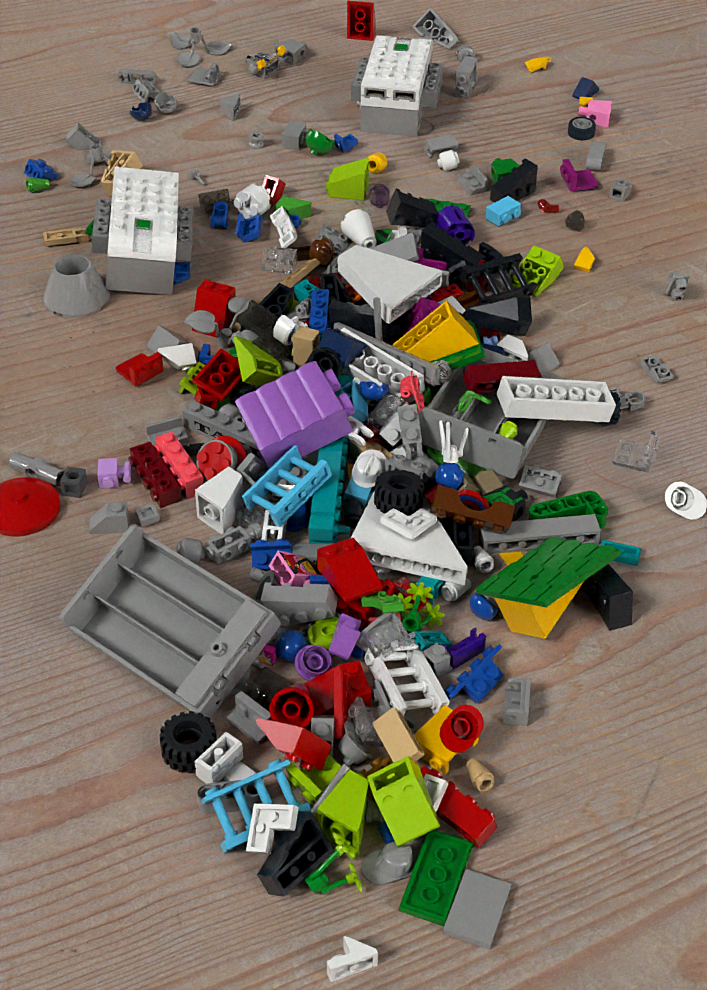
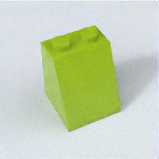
[326,158,369,201]
[317,770,369,858]

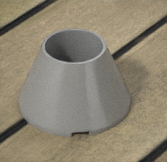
[43,254,110,318]

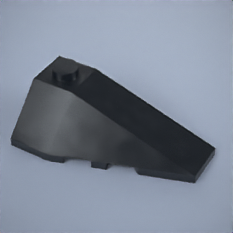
[463,295,532,336]

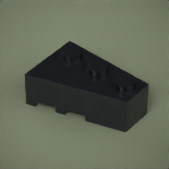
[490,158,538,203]

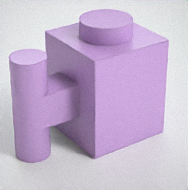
[97,458,132,488]

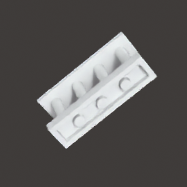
[364,639,450,717]

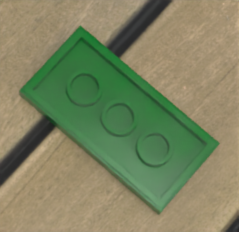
[399,830,473,926]

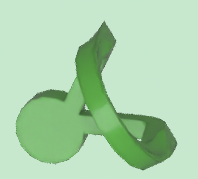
[458,390,492,413]

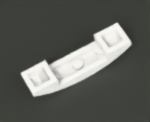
[270,206,297,250]

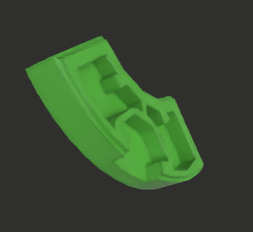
[361,591,404,613]

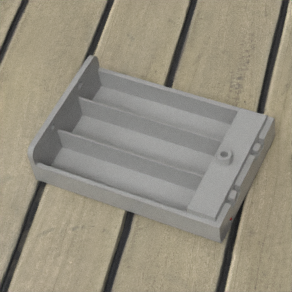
[418,348,564,479]
[60,524,281,719]

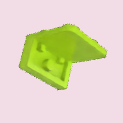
[285,754,341,805]

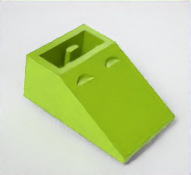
[510,245,564,297]
[233,336,283,387]
[367,756,440,847]

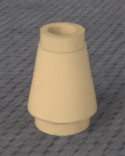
[466,758,494,792]

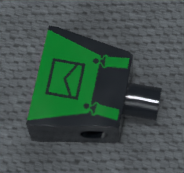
[481,486,528,522]

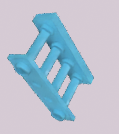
[242,445,332,527]
[201,759,311,853]

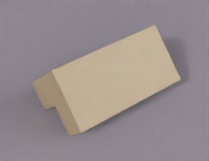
[372,707,425,767]

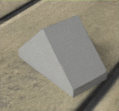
[220,94,241,121]
[527,342,560,372]

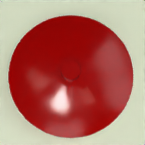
[0,477,61,537]

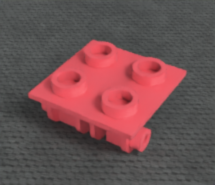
[400,371,425,412]

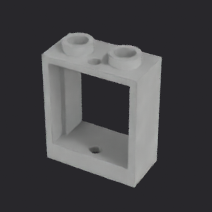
[455,56,478,99]

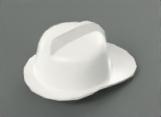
[352,450,387,488]
[665,481,707,520]

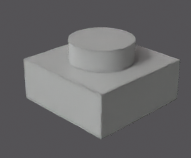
[135,503,160,526]

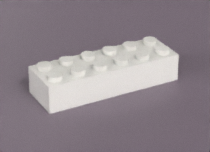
[341,328,425,405]
[497,376,616,422]

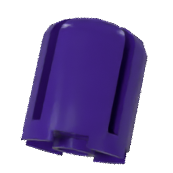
[435,205,475,245]

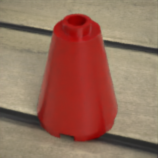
[269,683,314,728]

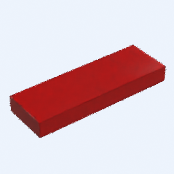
[334,671,348,738]

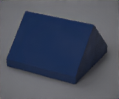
[318,328,367,368]

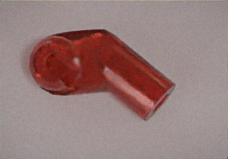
[537,199,559,213]

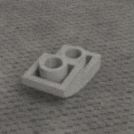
[640,355,674,383]

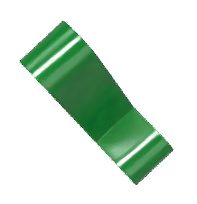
[528,491,608,529]

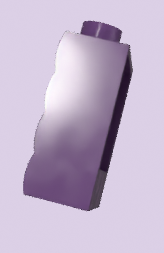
[235,361,355,469]

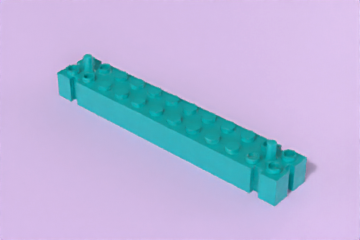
[308,375,351,544]

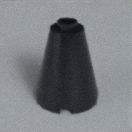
[304,347,342,378]

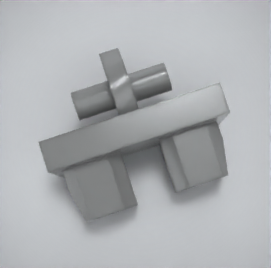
[665,272,690,301]

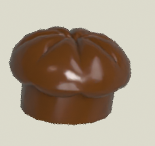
[309,238,335,267]

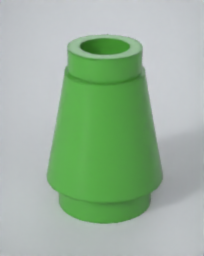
[26,177,50,192]

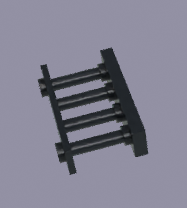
[459,253,538,304]

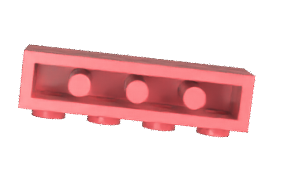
[154,431,204,499]

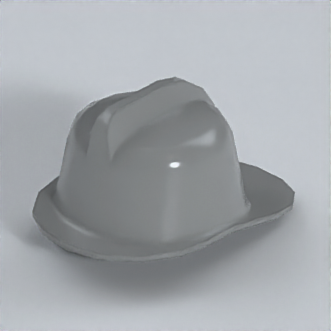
[338,721,373,766]
[362,841,417,885]

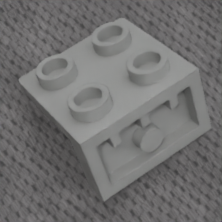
[236,452,279,503]

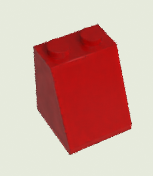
[192,280,236,338]

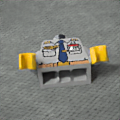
[245,45,287,79]

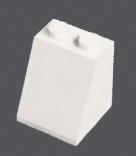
[195,467,244,534]

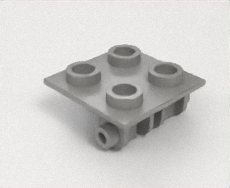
[188,63,223,86]
[315,223,351,255]
[285,298,311,322]

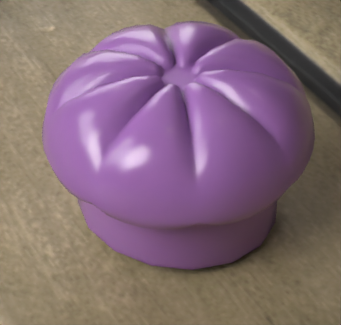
[295,645,333,681]

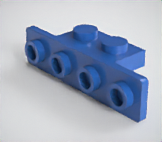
[309,289,331,334]
[444,644,504,704]

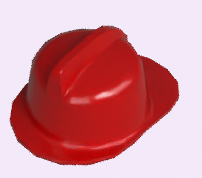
[440,704,484,753]

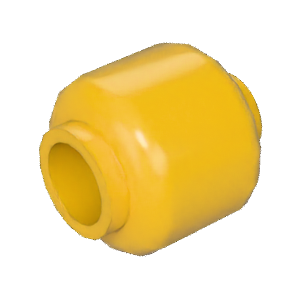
[367,152,388,173]

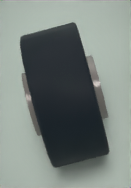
[568,117,596,141]

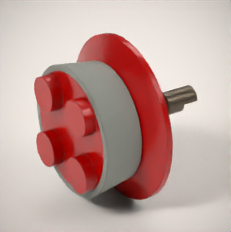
[196,436,247,481]

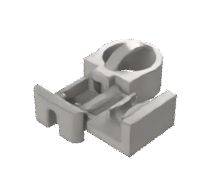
[609,386,645,411]

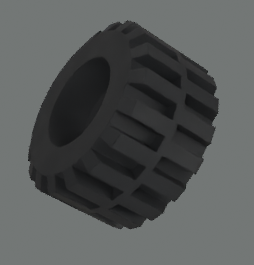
[374,469,424,516]
[159,711,217,773]

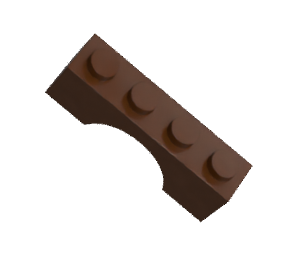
[430,485,515,534]

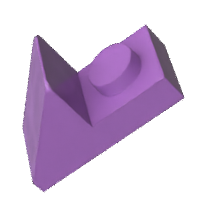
[328,613,361,660]

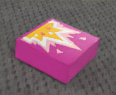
[256,644,276,666]

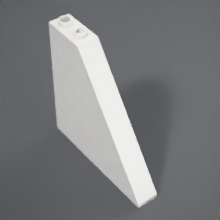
[337,245,442,324]
[351,490,468,585]

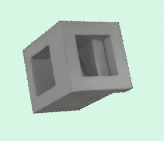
[609,179,632,202]
[423,643,453,679]

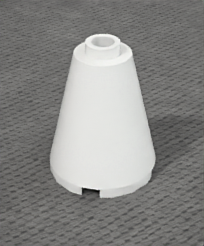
[341,209,376,248]

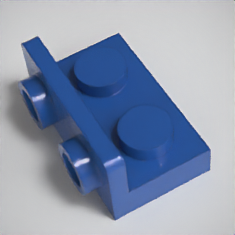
[250,539,292,571]

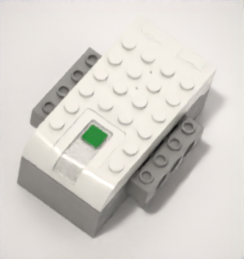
[351,35,443,137]
[92,167,193,295]

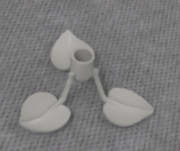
[171,27,231,67]
[68,144,110,187]
[184,297,260,348]

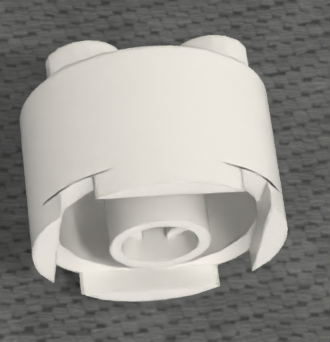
[234,183,271,219]

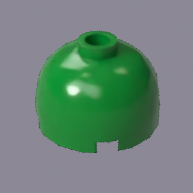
[306,128,335,156]

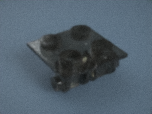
[252,329,293,362]
[243,666,294,712]

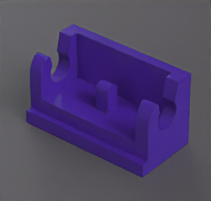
[444,627,486,670]

